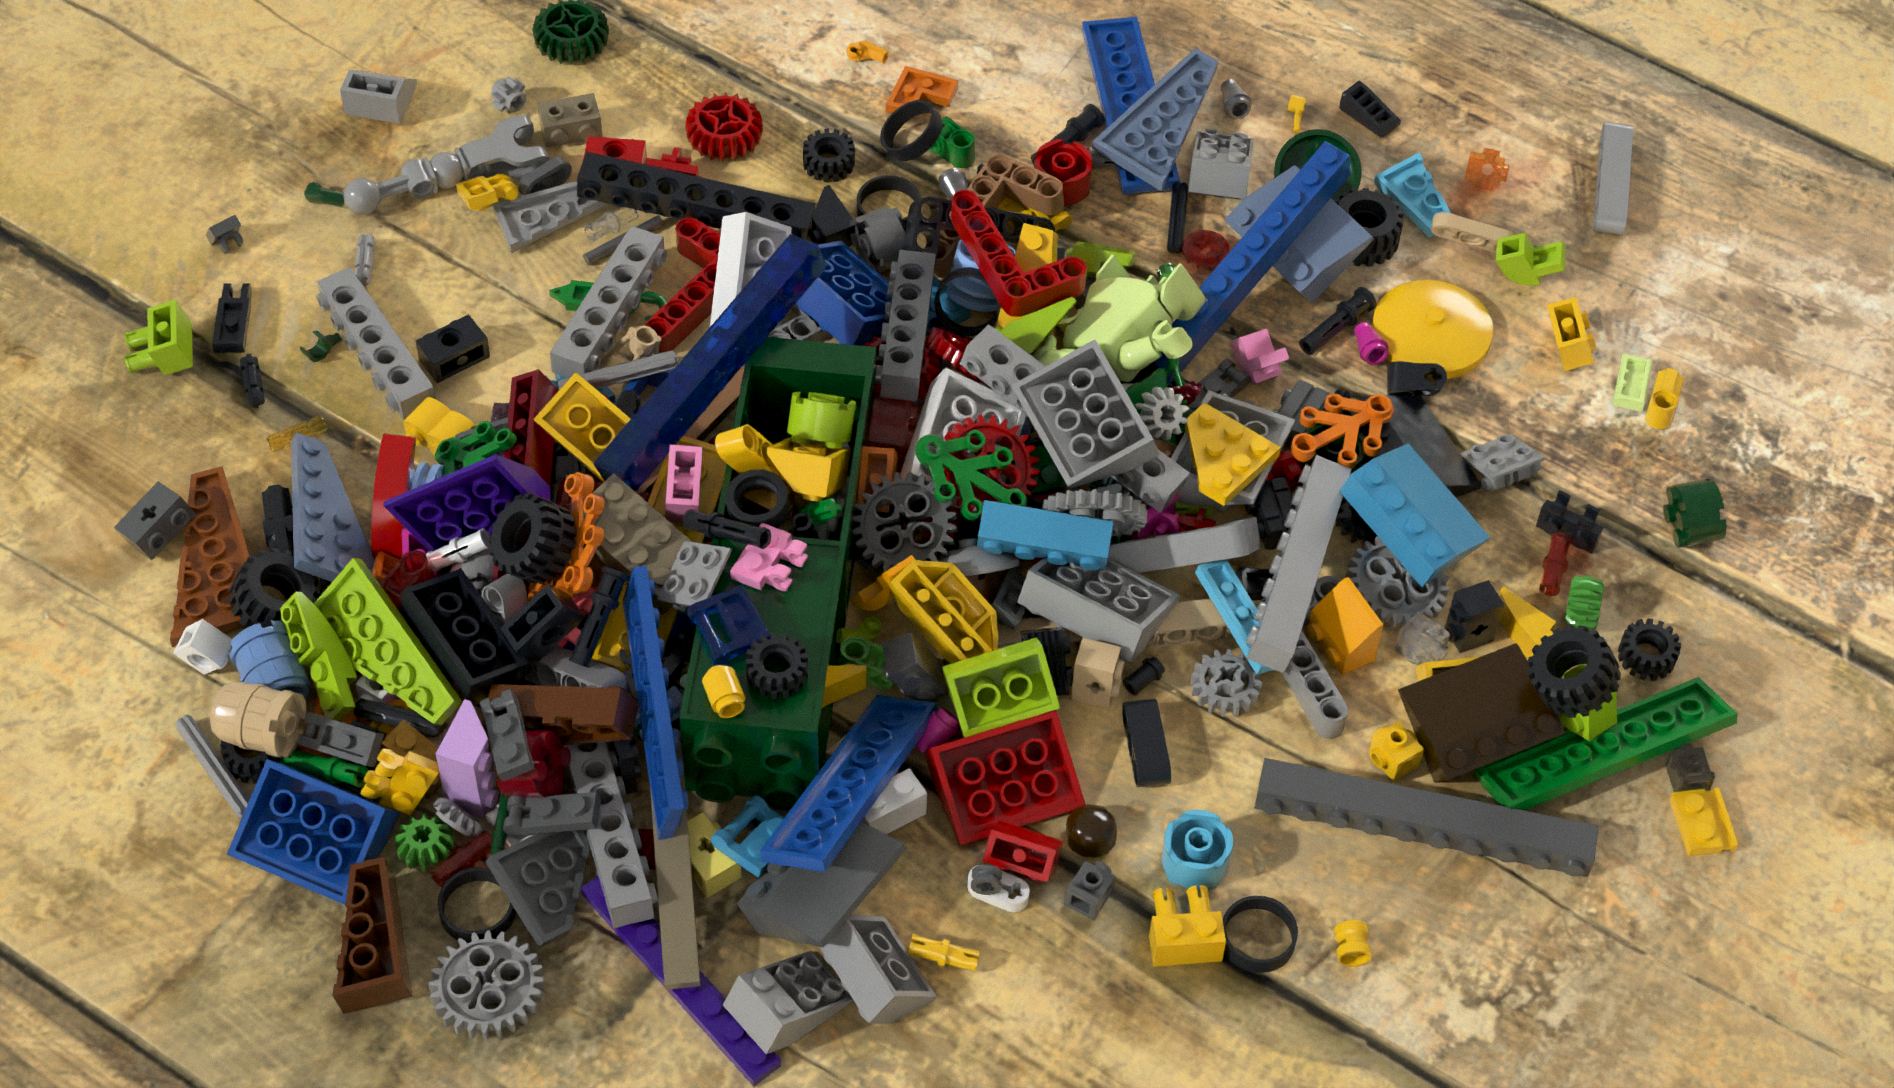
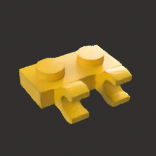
[360,748,439,815]

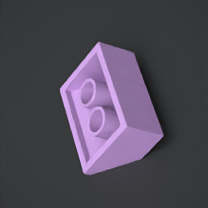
[436,699,500,819]

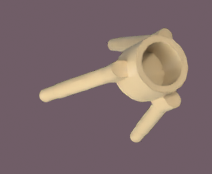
[606,326,662,391]

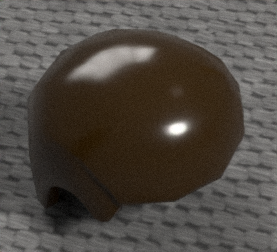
[1066,804,1117,858]

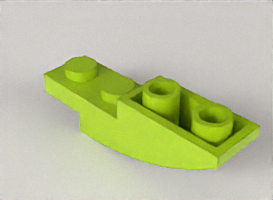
[280,592,357,721]

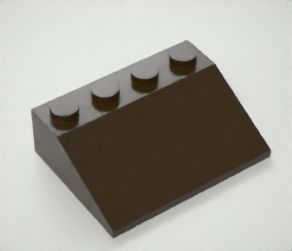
[1398,643,1565,783]

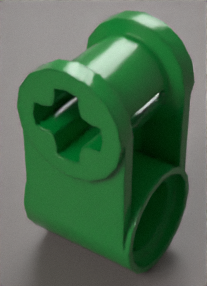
[929,117,975,168]

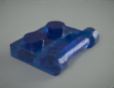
[687,585,770,666]

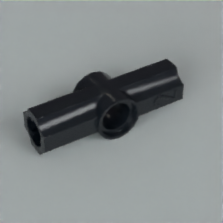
[262,485,294,557]

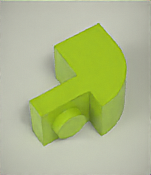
[1496,233,1566,285]

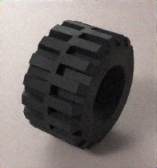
[1334,188,1404,267]
[489,493,577,584]
[229,548,320,628]
[1527,625,1621,718]

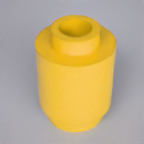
[702,665,745,718]

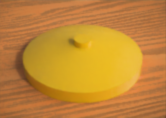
[1372,280,1493,379]

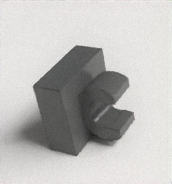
[206,215,243,254]

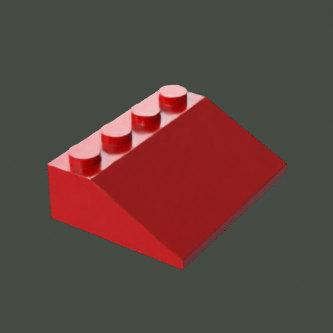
[924,710,1086,846]

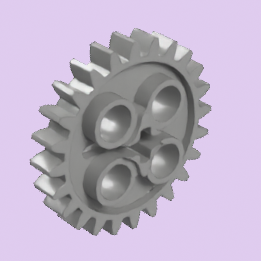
[1042,489,1147,537]
[1345,536,1450,631]
[429,930,545,1040]

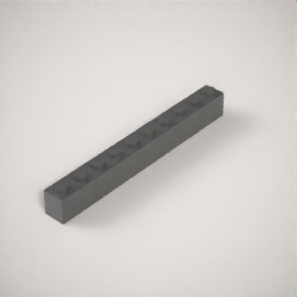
[1254,758,1599,877]

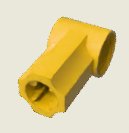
[1645,368,1684,430]

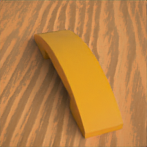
[849,555,915,611]

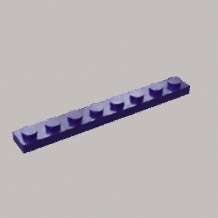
[581,876,781,1087]

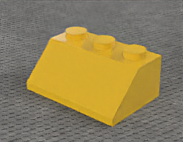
[767,438,851,501]

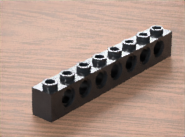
[577,152,816,247]

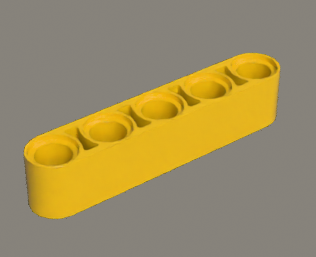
[715,425,811,511]

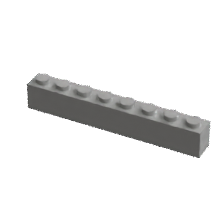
[1245,455,1351,673]

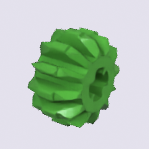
[1565,575,1604,630]
[394,812,454,873]

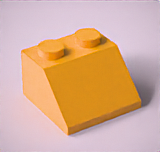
[1307,577,1384,676]

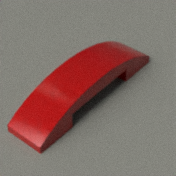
[371,433,416,561]

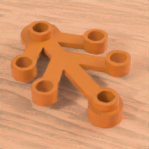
[1291,393,1394,469]
[562,472,605,594]

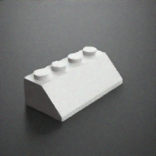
[709,212,792,342]

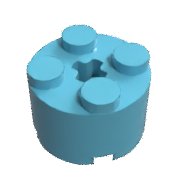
[1161,810,1233,890]

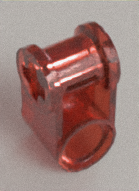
[379,550,435,611]

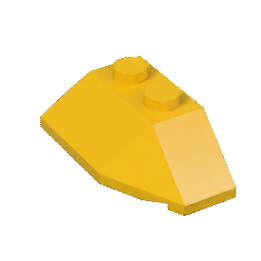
[889,560,1000,663]

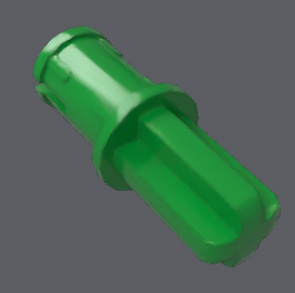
[794,498,841,526]

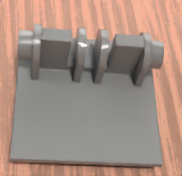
[1460,434,1545,492]
[657,541,732,612]

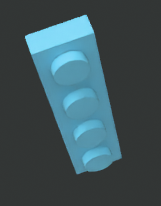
[1195,559,1274,675]

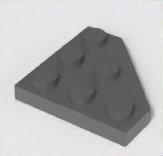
[485,830,590,948]

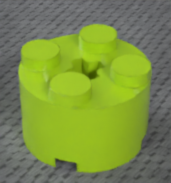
[787,392,856,449]

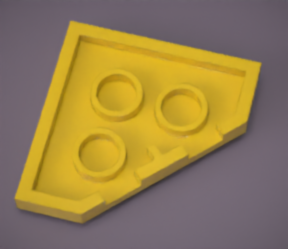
[1185,402,1281,506]

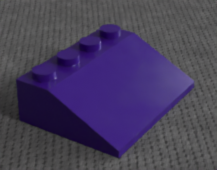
[384,454,550,555]

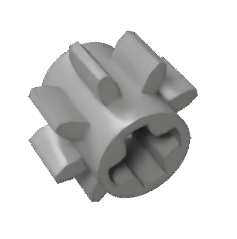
[491,77,527,114]

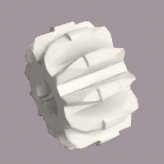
[1135,387,1189,440]

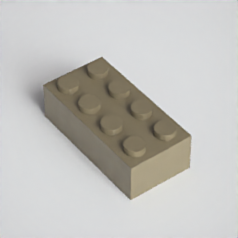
[570,474,692,616]

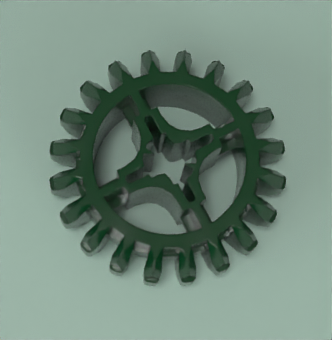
[532,0,609,65]

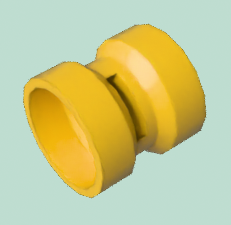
[1334,920,1372,967]

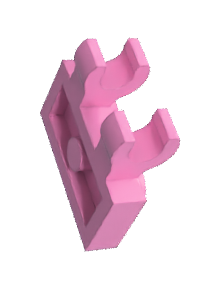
[730,523,808,592]

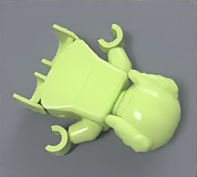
[1031,255,1205,382]

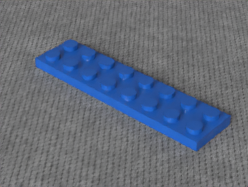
[1082,17,1180,194]
[623,566,688,840]
[760,694,938,872]

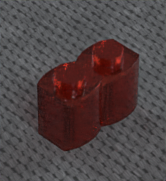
[867,391,918,459]

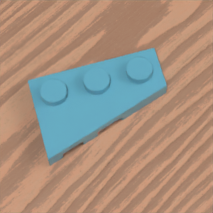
[1374,152,1451,238]

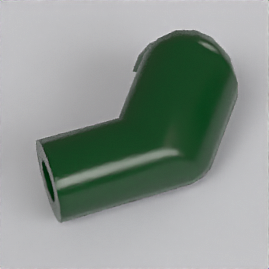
[304,182,344,208]

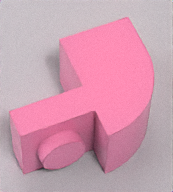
[1230,328,1289,384]

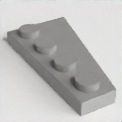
[493,181,609,253]

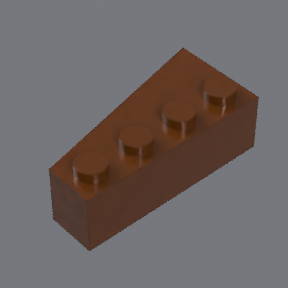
[483,684,639,745]
[332,856,412,1014]

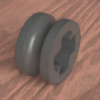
[971,865,1002,895]

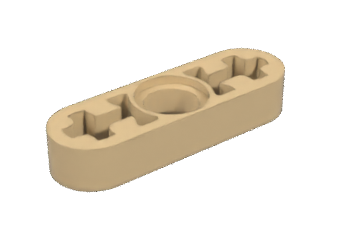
[1431,212,1514,253]

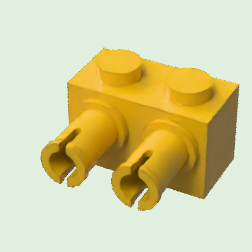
[1149,885,1226,967]

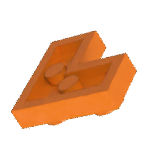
[886,66,959,120]

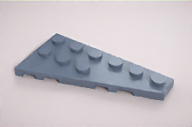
[291,433,375,582]

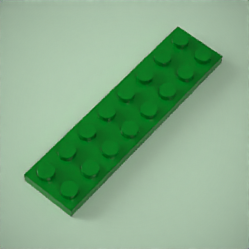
[1474,677,1738,811]

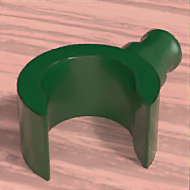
[300,331,341,362]

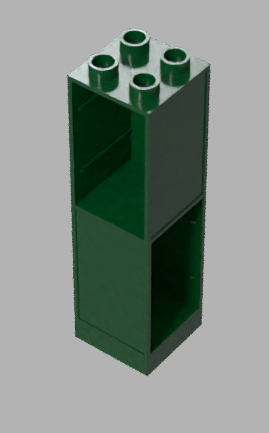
[679,335,876,810]

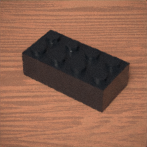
[399,568,529,707]

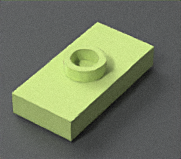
[1612,353,1653,412]

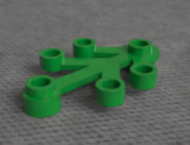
[435,421,517,477]
[915,430,1027,520]

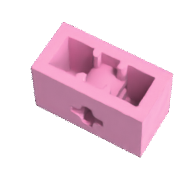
[665,445,702,521]

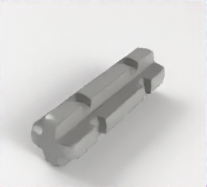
[354,234,375,286]

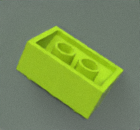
[942,637,1060,738]

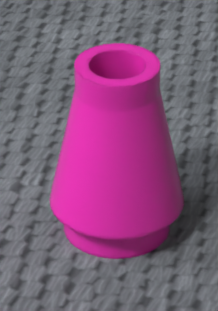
[1354,322,1389,365]
[915,706,960,753]

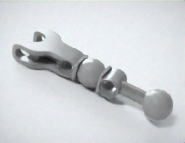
[343,115,550,215]

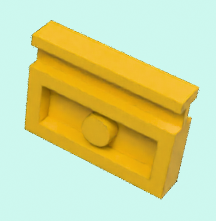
[1670,787,1738,857]

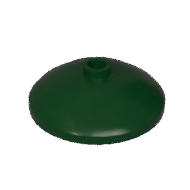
[1274,129,1362,201]

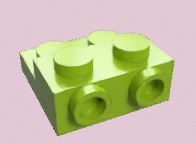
[1066,241,1136,278]

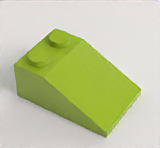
[995,297,1077,355]

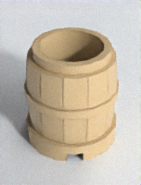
[210,681,307,758]

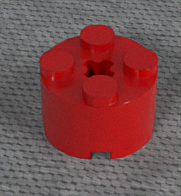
[1034,139,1092,207]

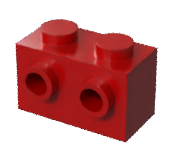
[983,821,1064,882]

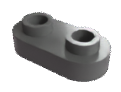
[518,156,572,195]

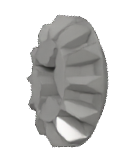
[433,798,483,836]

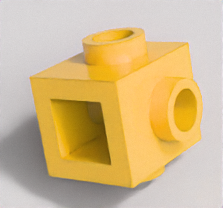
[1368,721,1424,782]

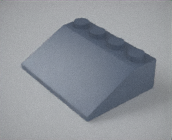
[1224,165,1374,303]

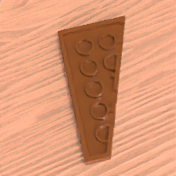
[170,466,250,647]

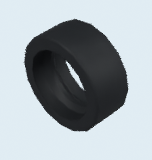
[726,469,789,528]

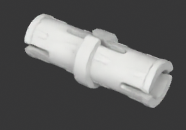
[426,529,491,572]

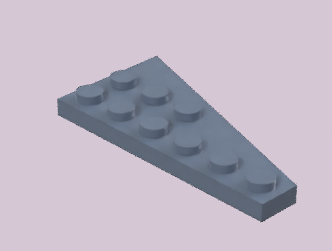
[1092,48,1218,191]

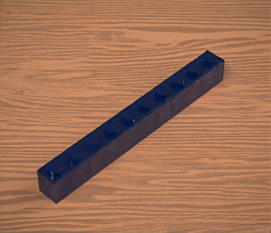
[593,234,828,492]

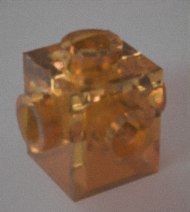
[1464,148,1510,191]

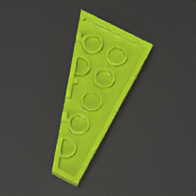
[314,558,463,725]

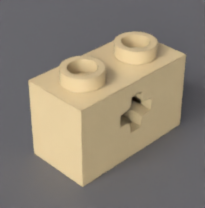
[1071,638,1125,709]

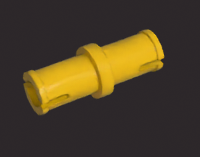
[907,933,980,972]

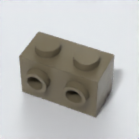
[537,93,603,147]

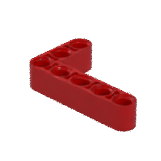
[951,190,1087,317]
[644,217,721,356]

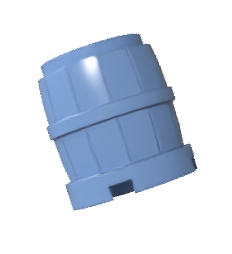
[228,621,311,700]

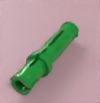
[280,750,368,788]

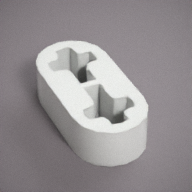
[967,864,1030,912]

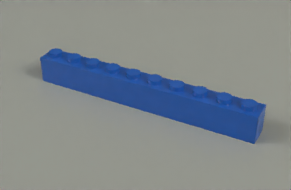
[1147,141,1351,386]

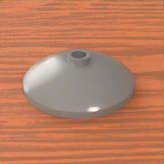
[936,538,1020,576]

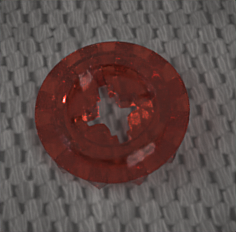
[1182,230,1229,270]

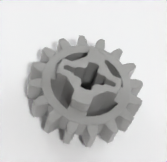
[1190,649,1262,717]

